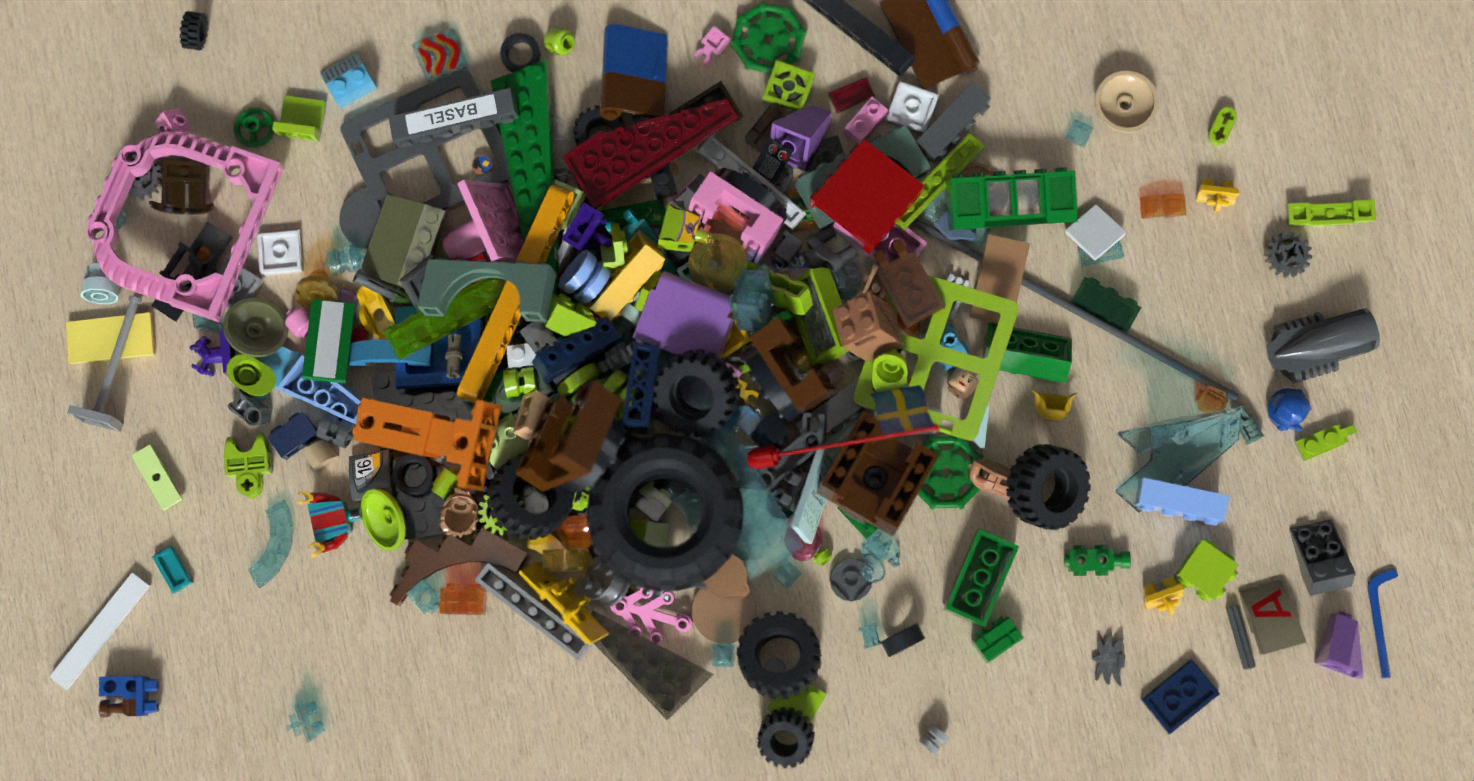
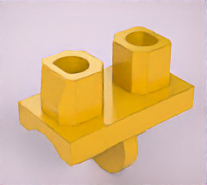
[1196,178,1239,212]
[1143,576,1184,615]

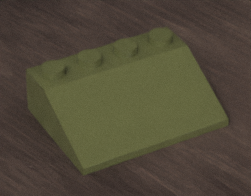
[360,194,447,289]

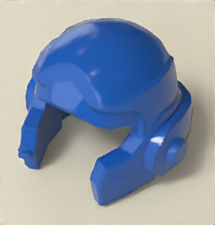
[1267,388,1312,431]

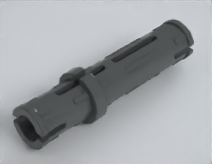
[353,270,413,307]

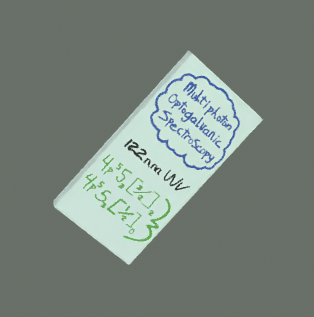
[791,449,834,544]

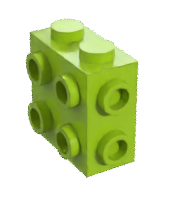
[1174,539,1239,602]

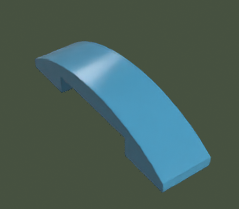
[348,339,432,366]

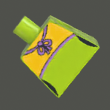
[656,203,710,252]

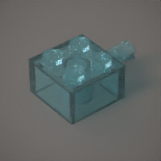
[729,263,775,332]

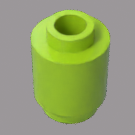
[431,466,458,499]

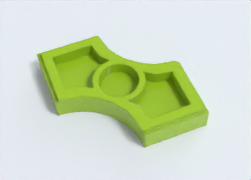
[635,270,663,312]

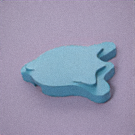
[241,346,302,400]

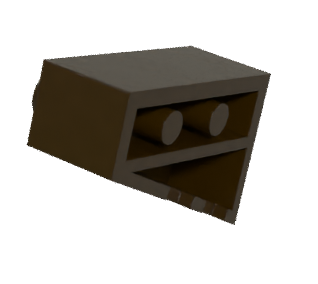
[668,81,744,122]

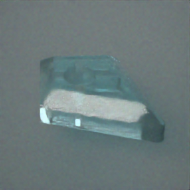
[192,313,223,333]

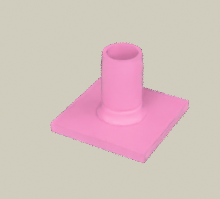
[442,179,524,262]

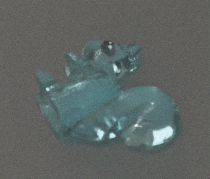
[861,530,900,583]

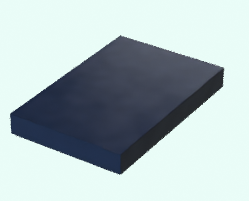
[1141,659,1220,735]

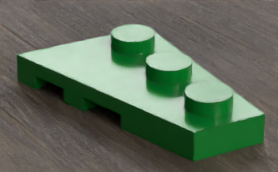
[601,199,666,226]

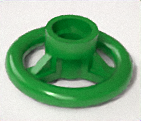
[234,107,274,148]

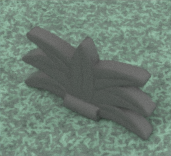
[1092,635,1125,686]

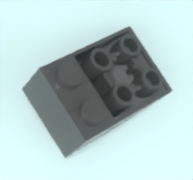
[1290,519,1356,596]

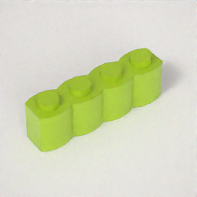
[732,260,813,315]

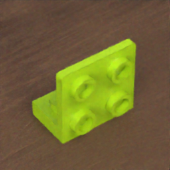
[272,96,326,142]

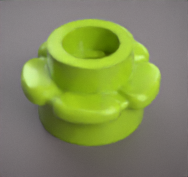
[813,547,833,567]

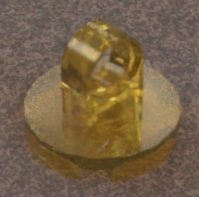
[294,269,339,307]

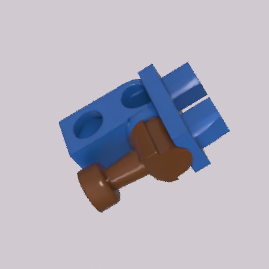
[99,676,159,718]

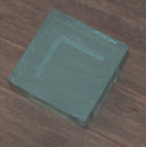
[1065,119,1094,148]

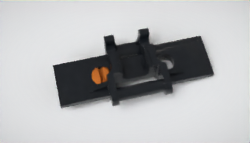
[151,222,233,322]

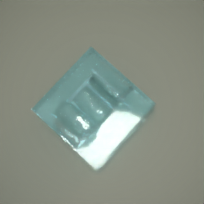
[772,559,802,589]

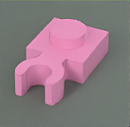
[695,26,731,65]

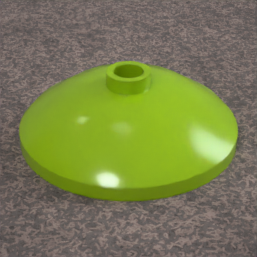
[361,488,406,551]

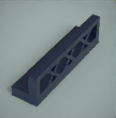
[622,342,660,434]

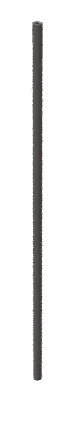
[911,218,1239,402]

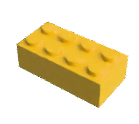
[588,230,665,321]

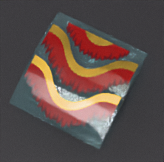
[412,29,469,82]

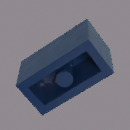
[267,412,318,460]

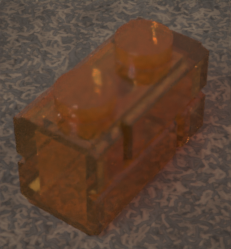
[439,583,487,615]

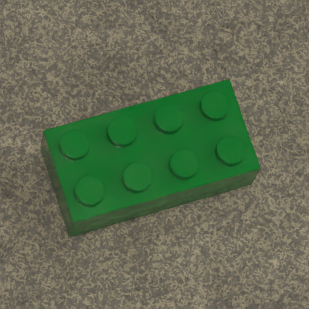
[943,529,1019,627]

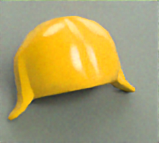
[1032,389,1077,421]

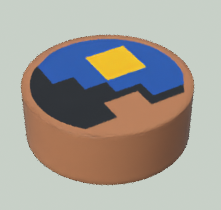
[472,155,493,176]

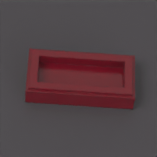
[828,77,875,114]

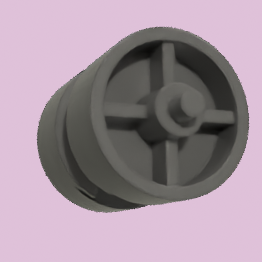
[316,412,355,449]

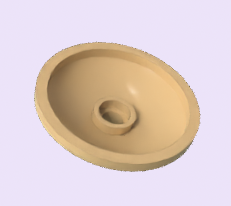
[1095,71,1159,133]

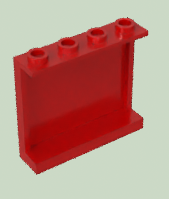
[809,139,925,254]

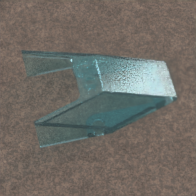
[1116,407,1242,513]

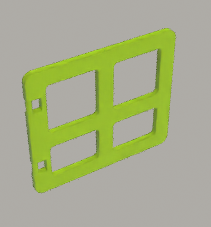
[853,275,1019,441]

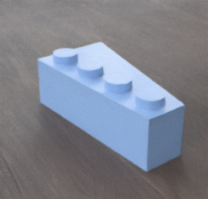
[276,355,362,424]
[1134,478,1229,526]

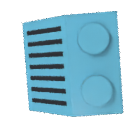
[321,53,377,108]

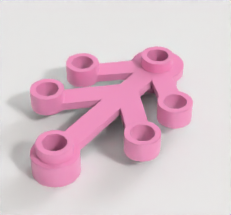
[610,588,693,645]

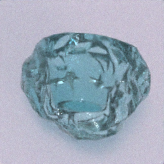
[830,260,862,299]

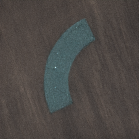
[248,500,293,588]

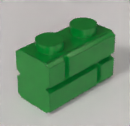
[971,616,1024,663]

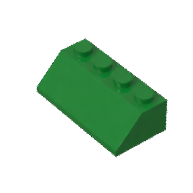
[982,323,1072,383]

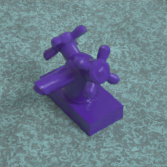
[562,203,612,251]
[189,331,236,377]

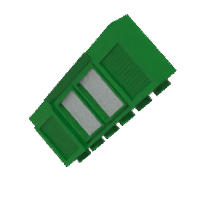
[945,167,1078,231]

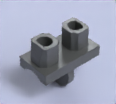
[774,469,808,512]

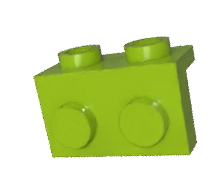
[600,223,628,268]

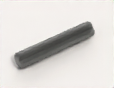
[1226,605,1256,670]

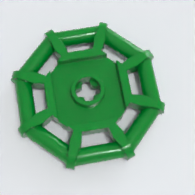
[730,1,807,74]
[918,434,984,510]

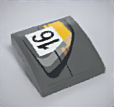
[349,450,394,502]

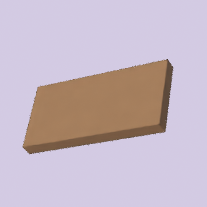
[970,234,1030,324]

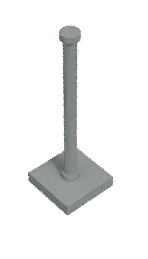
[67,296,142,432]

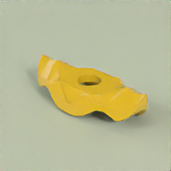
[356,286,396,340]

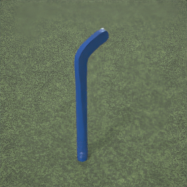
[1367,569,1398,678]

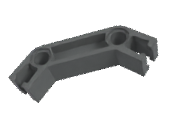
[738,413,828,491]

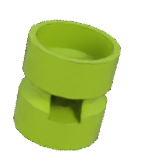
[503,366,538,398]

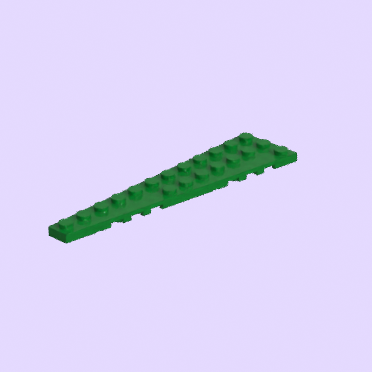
[490,60,560,296]

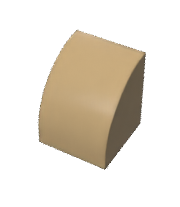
[302,439,339,471]

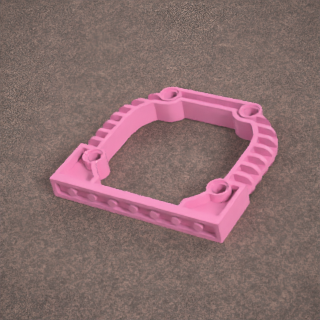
[86,131,283,323]

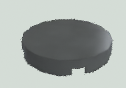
[829,558,873,602]

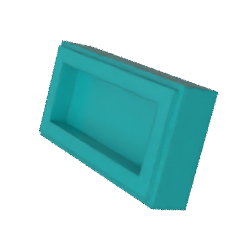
[152,545,194,594]

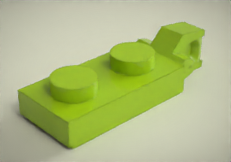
[1295,424,1358,462]

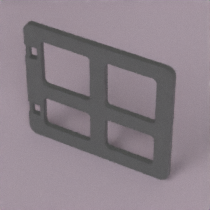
[340,69,510,215]

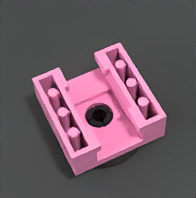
[688,167,787,267]

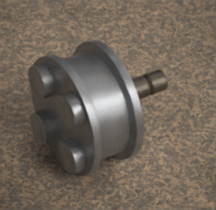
[581,556,635,607]

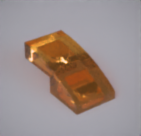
[1140,194,1187,219]

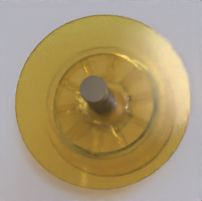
[688,233,748,293]

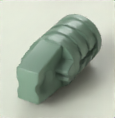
[1231,405,1264,445]

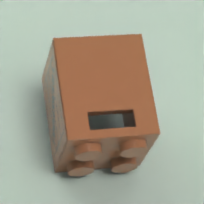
[832,291,904,362]

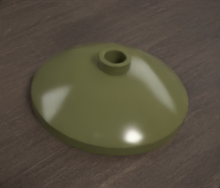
[223,298,288,357]

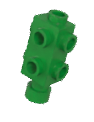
[1064,545,1131,576]

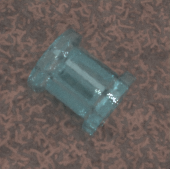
[858,623,882,649]

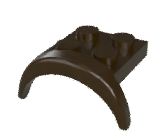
[149,160,214,215]

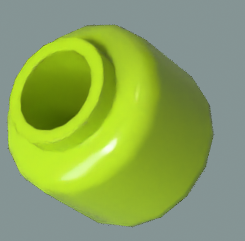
[544,27,575,56]

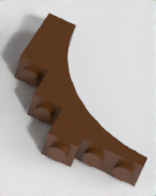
[390,528,529,606]

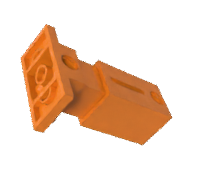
[353,398,502,491]

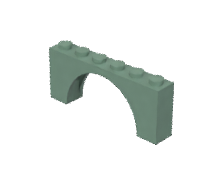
[795,125,931,229]
[417,258,556,322]

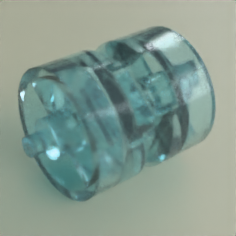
[323,244,365,277]

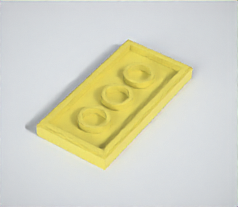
[66,312,155,365]

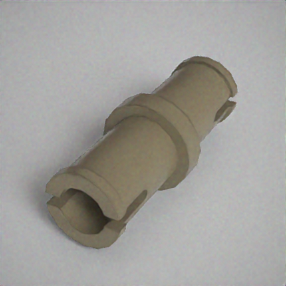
[445,334,463,379]

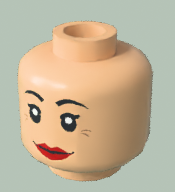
[947,368,979,399]

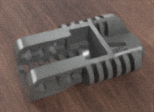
[1266,308,1380,383]

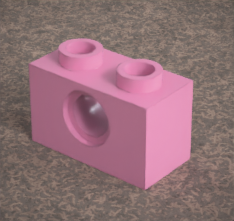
[844,97,888,145]

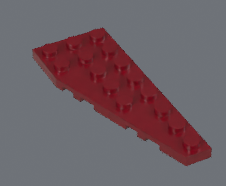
[561,99,739,210]

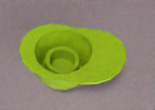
[872,348,908,392]
[226,354,276,396]

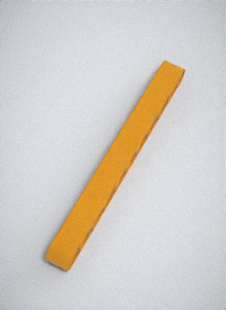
[457,184,574,404]

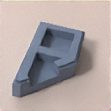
[934,212,977,241]

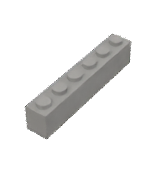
[475,563,593,660]

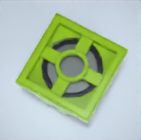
[762,60,816,111]

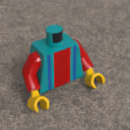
[297,490,362,557]

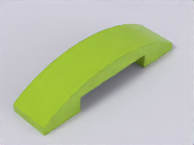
[1288,199,1376,226]

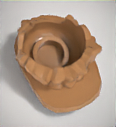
[440,486,479,537]

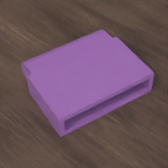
[633,271,737,359]

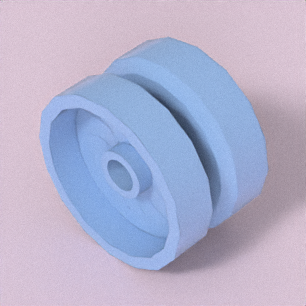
[558,250,611,305]

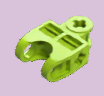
[224,433,272,498]

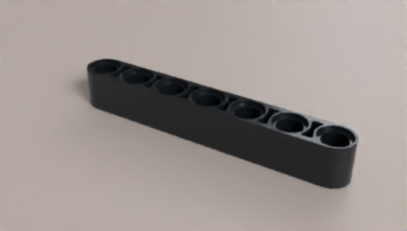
[803,0,916,77]

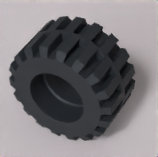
[573,105,625,146]
[757,707,815,769]

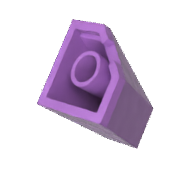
[770,105,832,171]
[1315,611,1364,679]

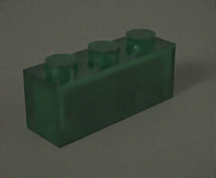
[1070,277,1142,332]

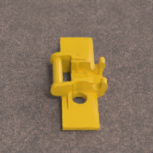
[519,562,609,645]

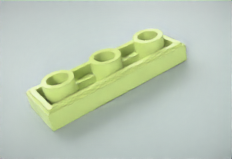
[131,444,183,511]

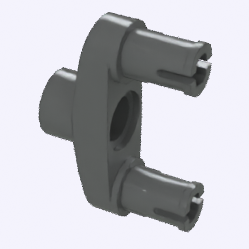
[803,225,858,272]

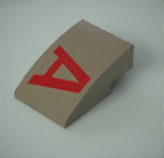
[1238,580,1306,655]

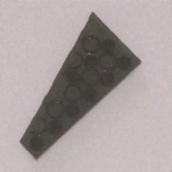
[590,610,714,720]

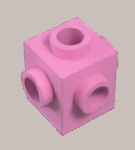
[155,108,192,133]

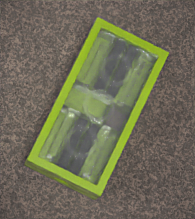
[794,268,849,365]

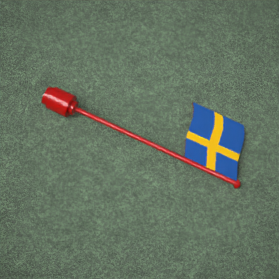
[747,385,940,469]

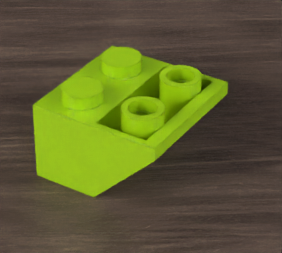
[544,293,596,336]

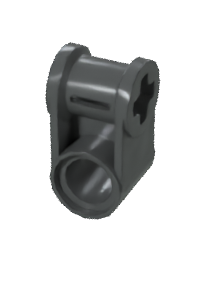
[228,388,271,426]

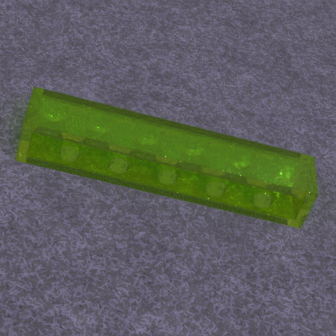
[383,278,505,361]

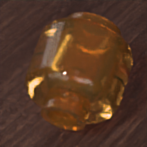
[1195,385,1229,417]

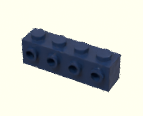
[532,316,621,383]

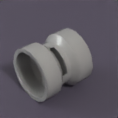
[918,724,949,755]

